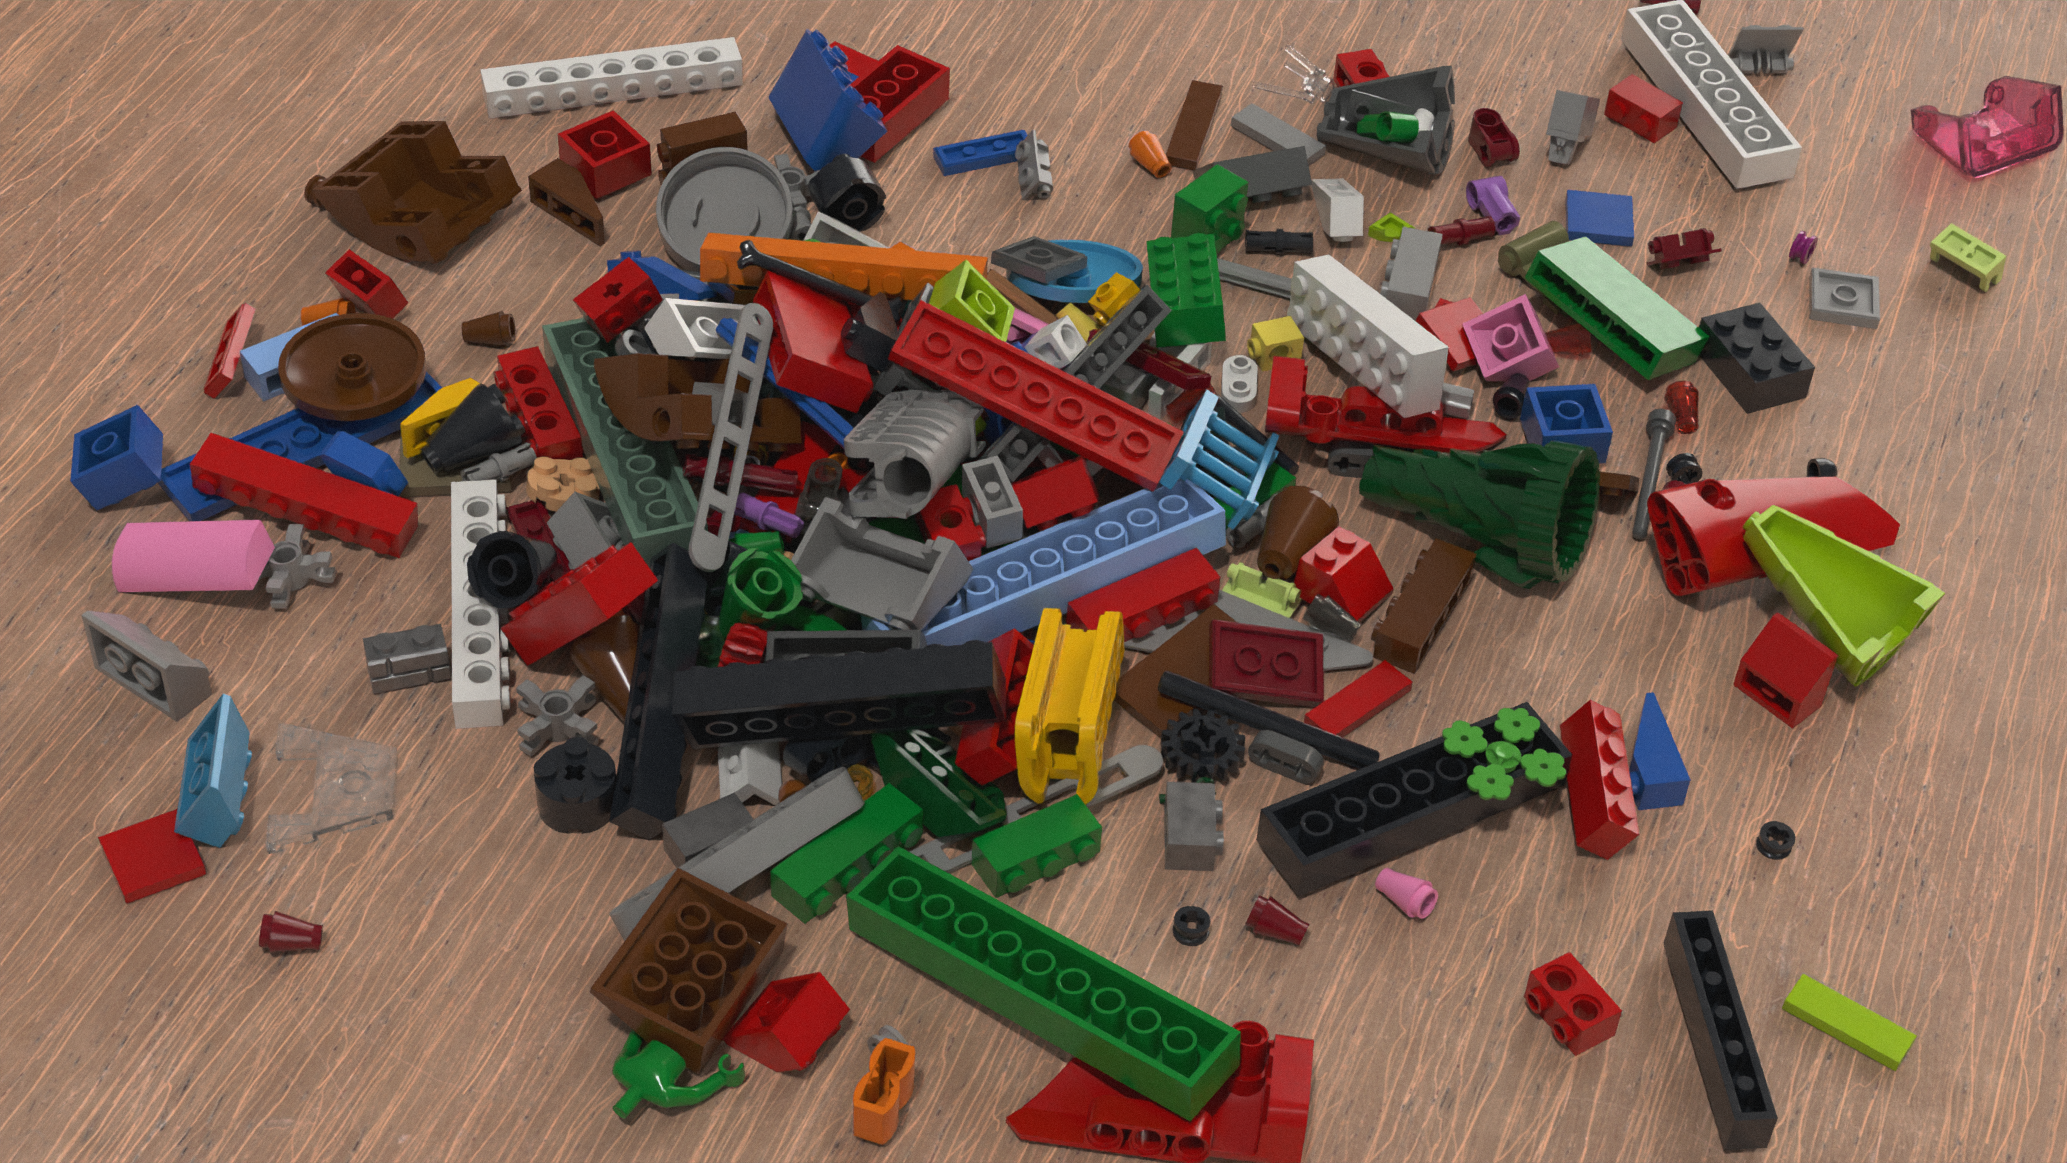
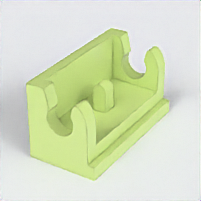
[1930,223,2006,292]

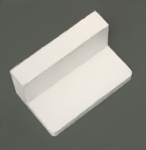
[718,742,782,806]

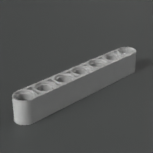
[609,767,865,941]

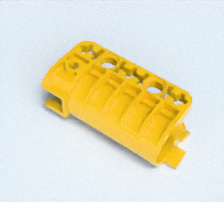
[1015,608,1125,805]

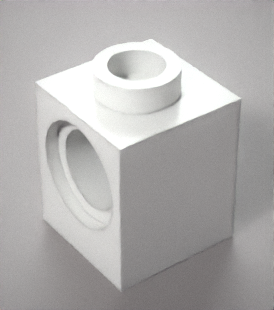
[1025,315,1087,369]

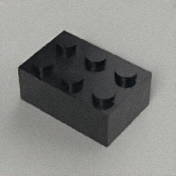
[1699,302,1815,414]

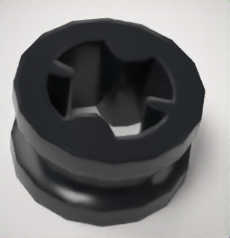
[1666,453,1703,484]
[1756,821,1796,860]
[1172,906,1211,946]

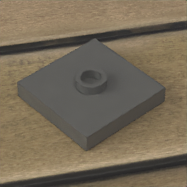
[991,236,1088,283]

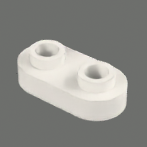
[1221,355,1258,413]

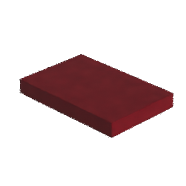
[1209,619,1324,707]

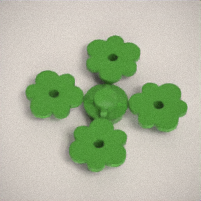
[1442,708,1566,800]

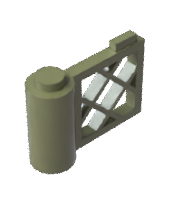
[1498,221,1569,317]

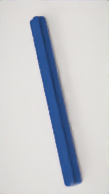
[716,318,854,449]

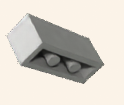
[1380,227,1443,321]

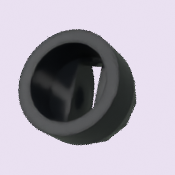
[1807,458,1838,477]

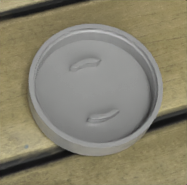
[656,147,793,272]

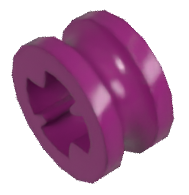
[1789,230,1818,264]

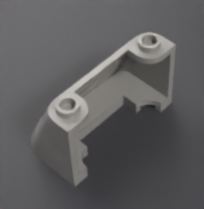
[791,497,973,630]

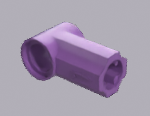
[1466,176,1520,235]

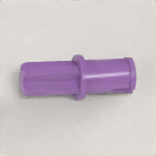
[734,492,804,538]

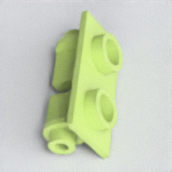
[1222,562,1302,618]

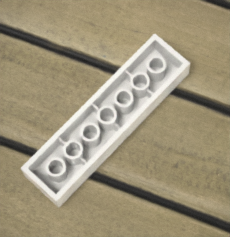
[1621,0,1802,189]

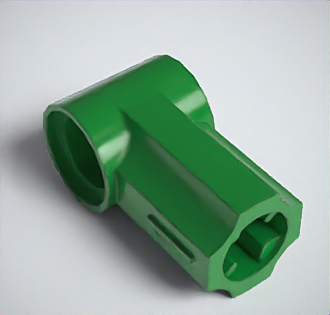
[1357,111,1419,144]

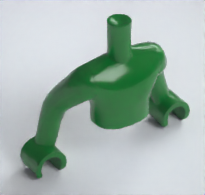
[612,1029,745,1119]

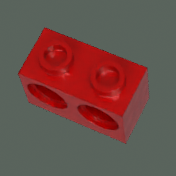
[1524,952,1622,1056]

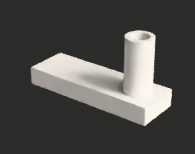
[1148,332,1212,420]

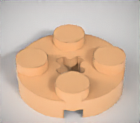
[526,457,600,512]

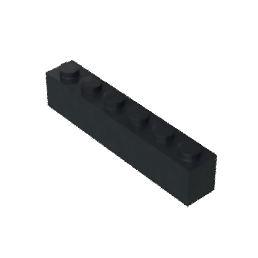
[1663,910,1778,1150]

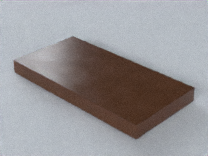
[1114,604,1238,738]

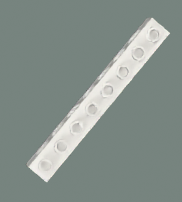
[480,37,743,119]
[451,479,510,729]

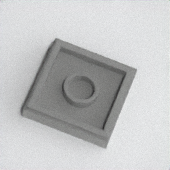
[1809,268,1880,329]

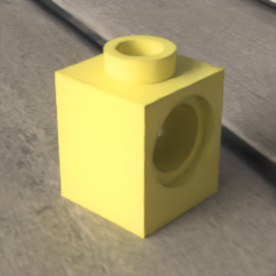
[1247,316,1304,372]

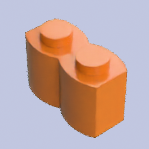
[853,1038,915,1145]

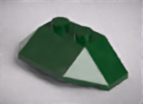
[870,730,1007,837]

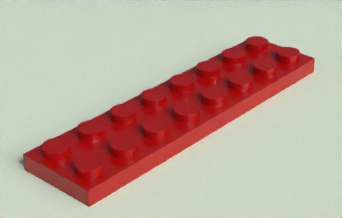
[888,300,1184,492]

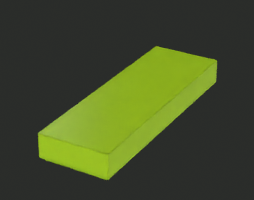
[1782,974,1917,1071]

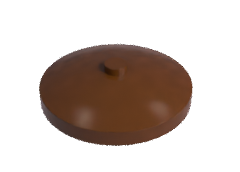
[278,313,426,421]

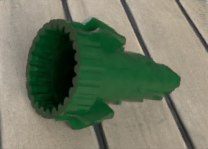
[1359,440,1600,589]

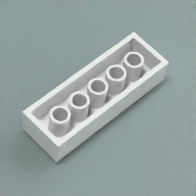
[1287,254,1449,418]

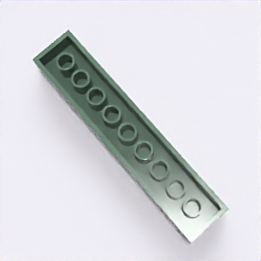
[542,318,708,567]

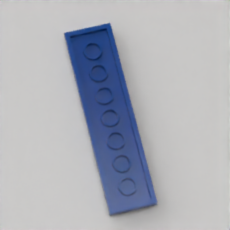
[158,371,442,521]

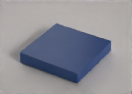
[1565,190,1634,246]

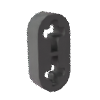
[1328,441,1391,478]
[1248,730,1324,784]

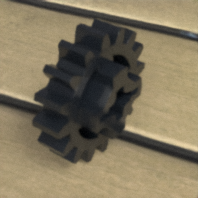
[1160,708,1245,783]

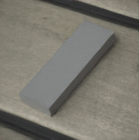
[1231,103,1326,165]

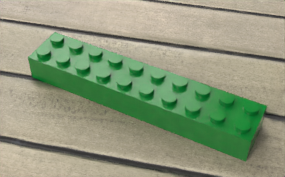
[846,846,1241,1122]

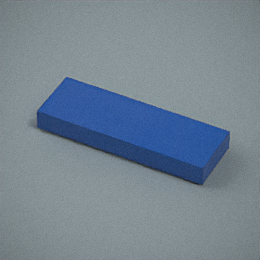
[933,130,1028,176]

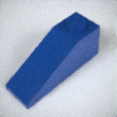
[607,250,717,300]
[1629,692,1691,810]

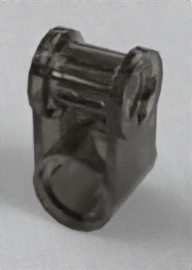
[796,458,843,524]

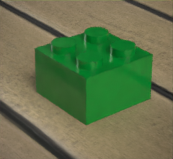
[1171,164,1248,254]

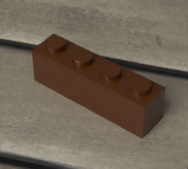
[1371,538,1477,674]

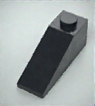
[841,292,900,372]

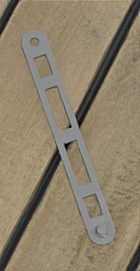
[689,303,773,572]
[864,745,1163,878]

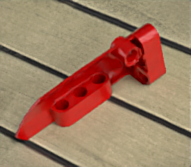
[1265,356,1507,453]
[1647,476,1900,596]
[1006,1020,1314,1163]

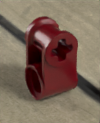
[1468,108,1520,167]

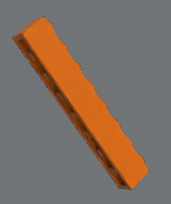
[700,232,988,300]

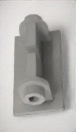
[1015,130,1054,200]

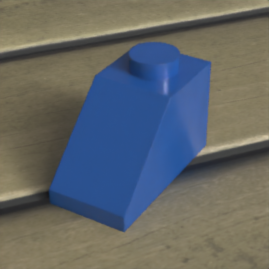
[319,431,408,496]

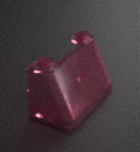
[1910,76,2064,178]

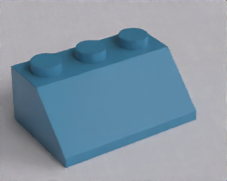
[174,693,252,848]

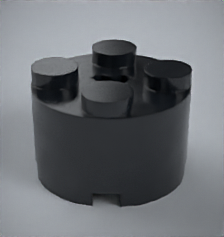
[808,154,886,232]
[534,737,616,834]

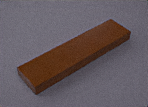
[1166,80,1223,170]

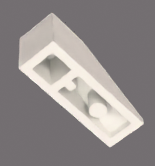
[1311,178,1364,242]

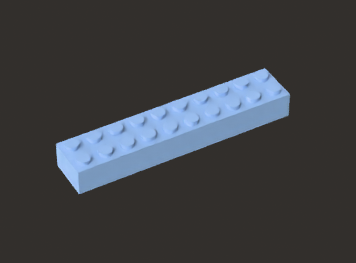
[861,479,1226,646]

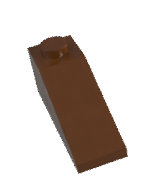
[528,158,605,246]

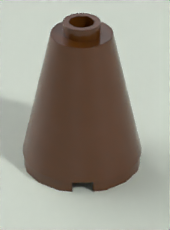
[1257,486,1340,580]
[569,615,640,723]

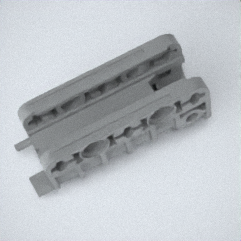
[844,390,986,519]

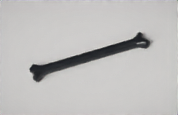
[737,240,903,324]

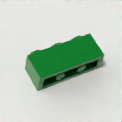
[971,794,1102,898]

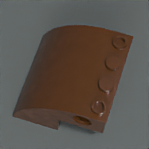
[313,121,522,264]
[594,353,802,452]

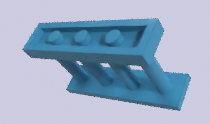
[1159,390,1279,530]

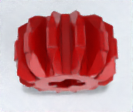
[718,623,767,667]

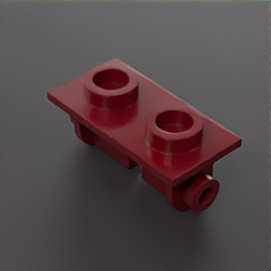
[1646,228,1722,270]

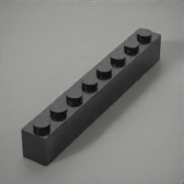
[609,542,710,840]

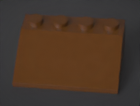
[590,868,788,1074]

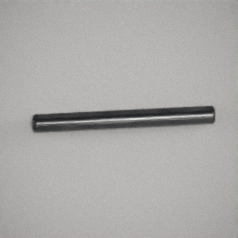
[1158,671,1380,769]

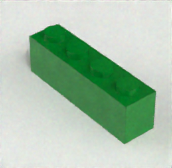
[771,783,923,924]

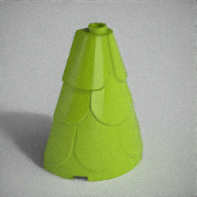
[1742,505,1945,687]

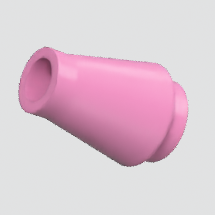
[1375,868,1438,919]

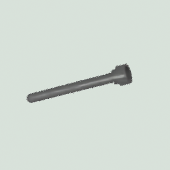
[1632,409,1676,540]

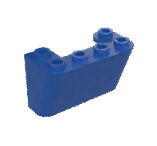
[769,29,887,172]

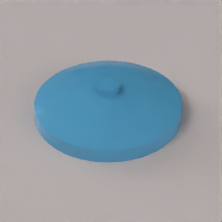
[1006,240,1143,303]

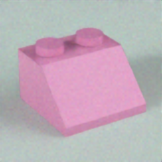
[1463,294,1559,382]

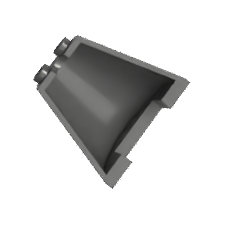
[1317,66,1455,174]

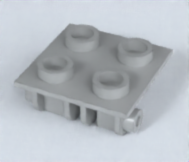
[1728,25,1804,74]

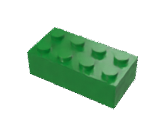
[1146,233,1226,348]

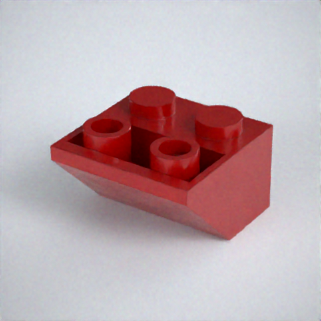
[1733,612,1839,729]

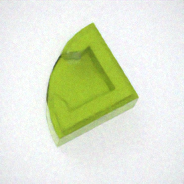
[1368,212,1415,242]

